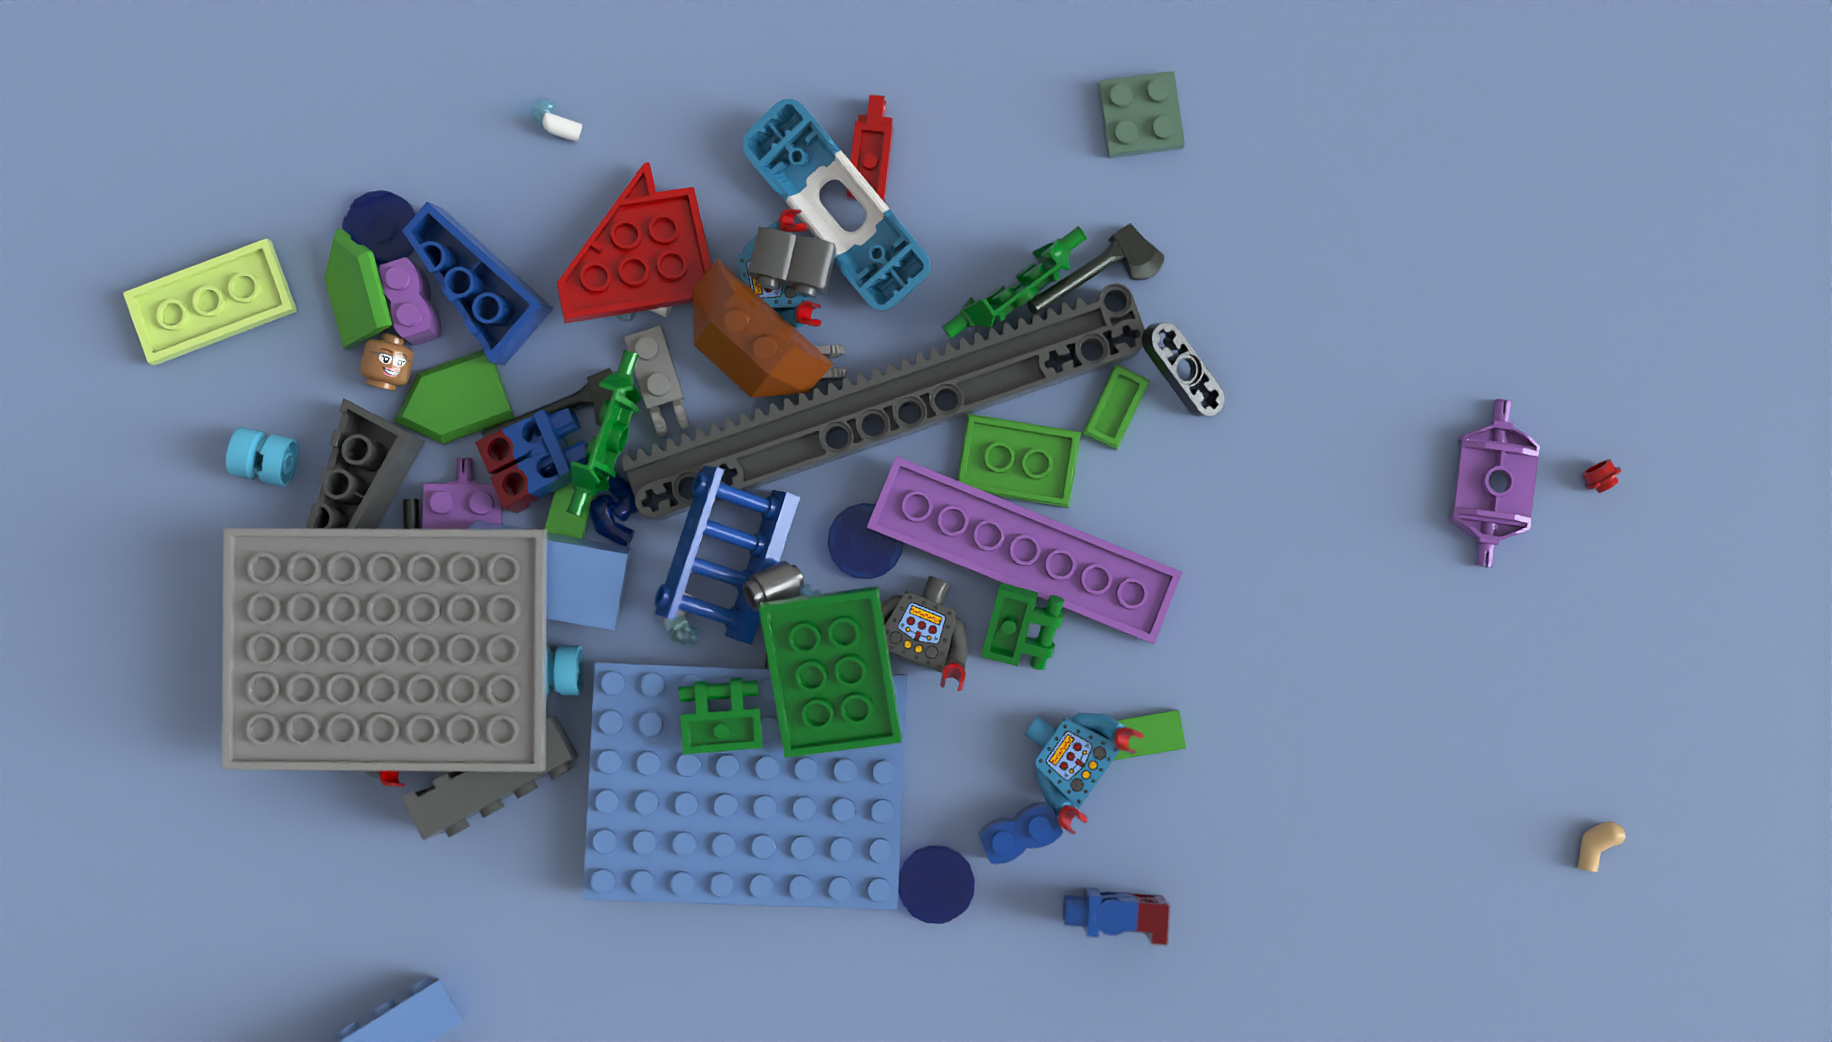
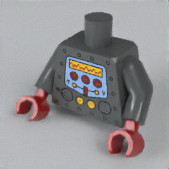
[881,576,969,691]

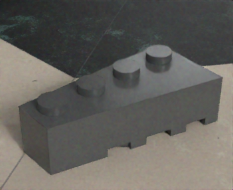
[306,398,425,529]
[401,716,579,840]

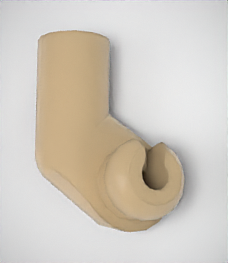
[1577,821,1626,872]

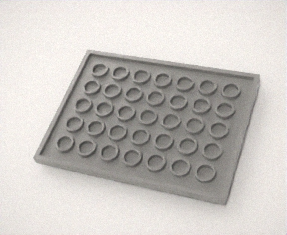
[222,528,547,772]

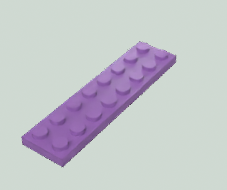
[867,456,1183,644]

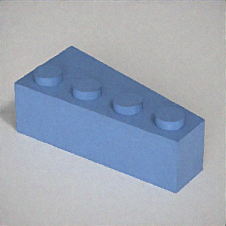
[335,977,464,1042]

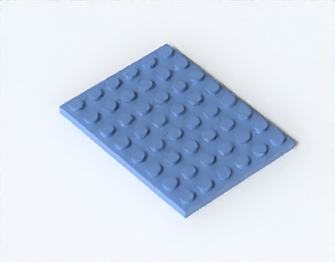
[583,662,908,910]

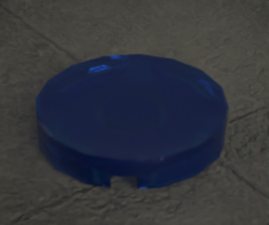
[342,190,417,267]
[827,503,904,580]
[898,845,975,924]

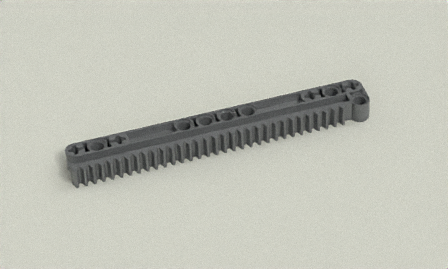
[622,283,1145,521]

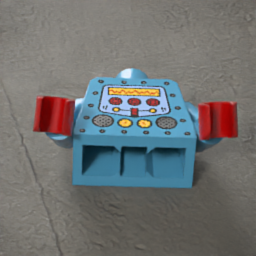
[737,209,821,328]
[1025,713,1143,834]

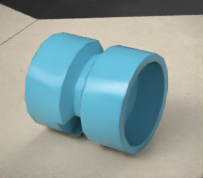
[226,427,299,487]
[546,645,585,695]

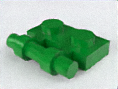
[980,582,1064,670]
[678,677,763,755]

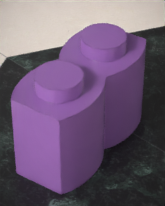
[379,257,442,346]

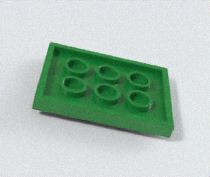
[759,586,903,758]

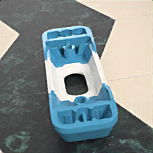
[742,99,931,310]

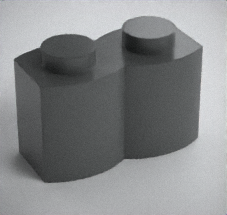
[748,227,837,298]

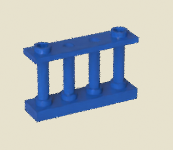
[655,466,800,645]

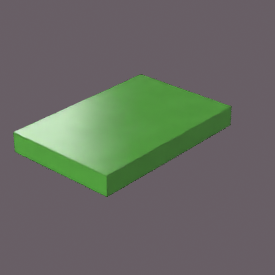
[957,414,1081,508]

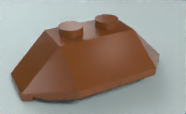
[693,260,833,398]

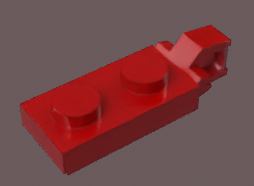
[846,95,894,202]

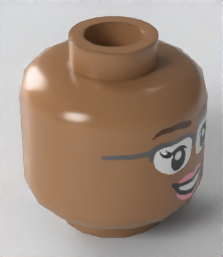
[359,333,414,392]

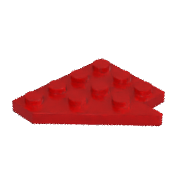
[557,162,712,324]

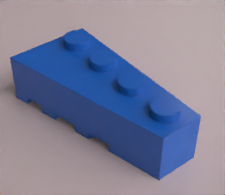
[402,202,554,365]

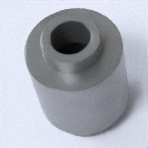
[742,560,804,612]

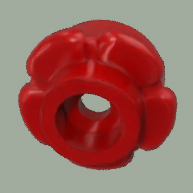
[1582,459,1621,493]

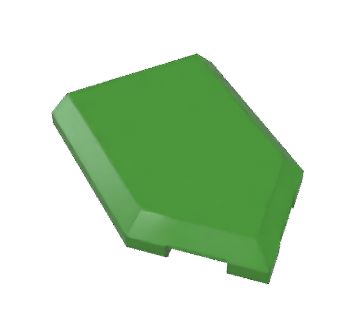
[324,229,393,350]
[394,349,515,444]

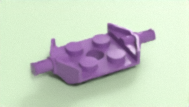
[1448,399,1540,568]

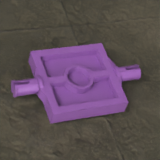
[422,457,503,529]

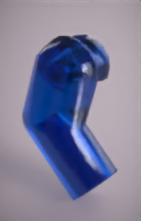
[608,469,638,521]
[588,494,635,547]

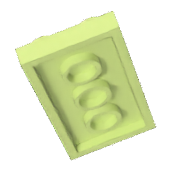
[123,238,297,366]

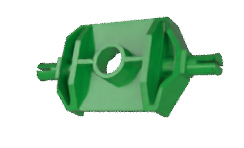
[941,226,1087,339]
[566,350,642,517]

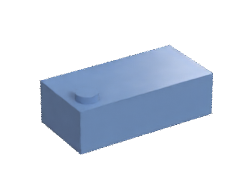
[469,520,631,631]

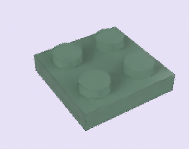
[1098,71,1185,158]

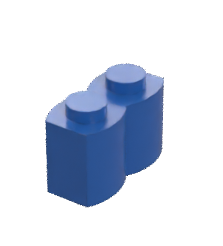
[978,802,1063,864]

